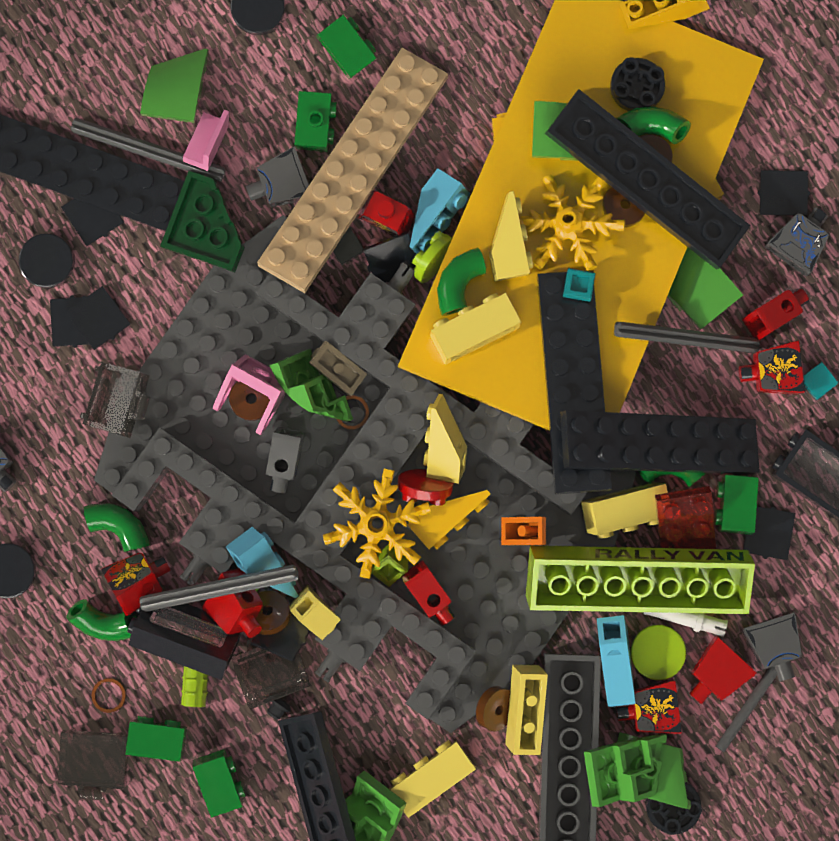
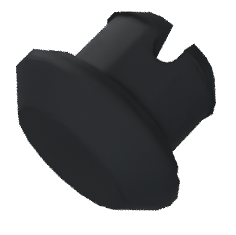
[267,696,291,720]

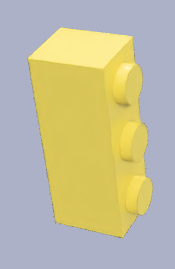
[430,293,521,365]
[581,482,672,538]
[505,665,548,755]
[389,740,476,818]

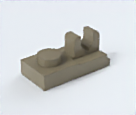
[309,341,367,396]

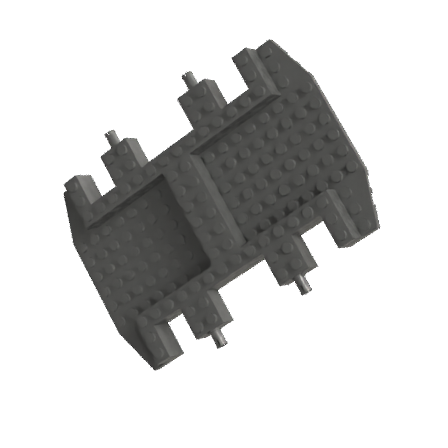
[94,215,637,733]

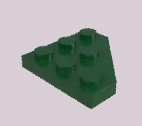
[160,171,245,273]

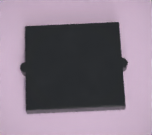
[757,170,810,216]
[61,199,124,247]
[363,232,416,282]
[66,286,131,350]
[50,295,90,348]
[743,506,795,560]
[251,610,310,662]

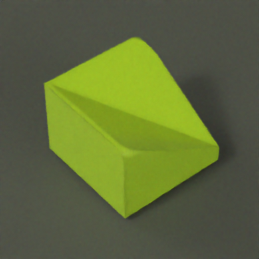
[372,544,408,587]

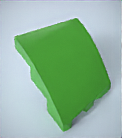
[140,49,209,123]
[532,101,578,161]
[668,247,743,330]
[270,349,353,421]
[617,732,691,809]
[584,734,667,807]
[345,770,407,841]

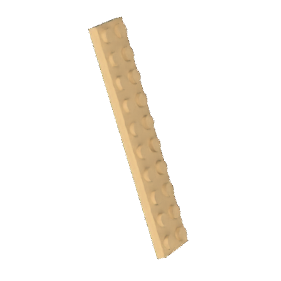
[257,48,448,293]

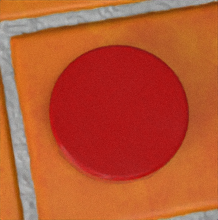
[398,469,453,506]

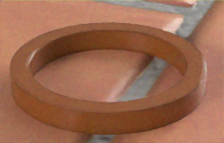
[337,395,369,430]
[92,678,126,713]

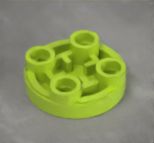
[412,231,452,283]
[630,625,686,680]

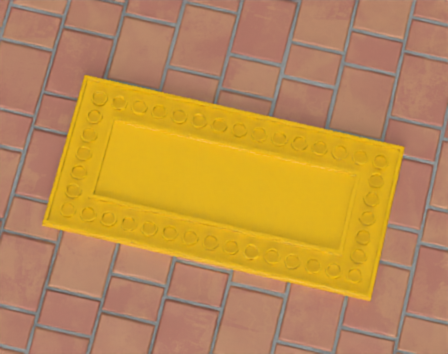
[398,0,764,431]

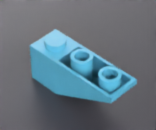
[410,168,470,254]
[226,527,299,598]
[597,615,636,707]

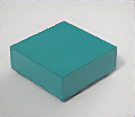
[563,268,595,302]
[803,362,838,400]

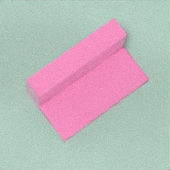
[183,110,229,171]

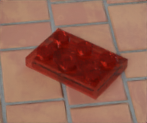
[655,486,716,549]

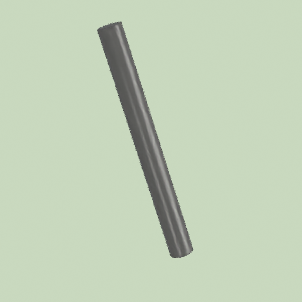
[715,667,777,753]

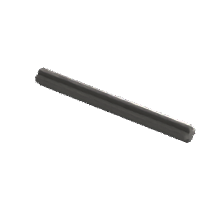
[71,118,226,182]
[614,322,760,353]
[140,565,299,612]

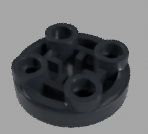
[230,0,285,35]
[610,57,665,111]
[19,233,75,289]
[0,543,36,598]
[646,782,702,835]

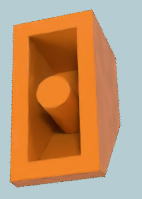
[501,517,546,545]

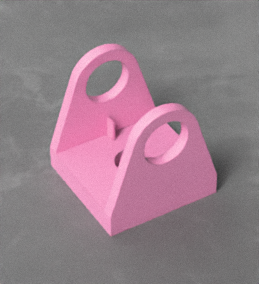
[213,354,286,435]

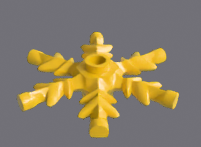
[519,175,625,272]
[323,468,432,579]

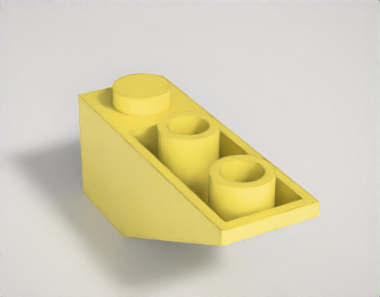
[489,191,533,282]
[423,394,467,484]
[289,585,341,640]

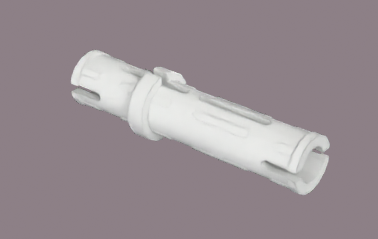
[644,612,728,637]

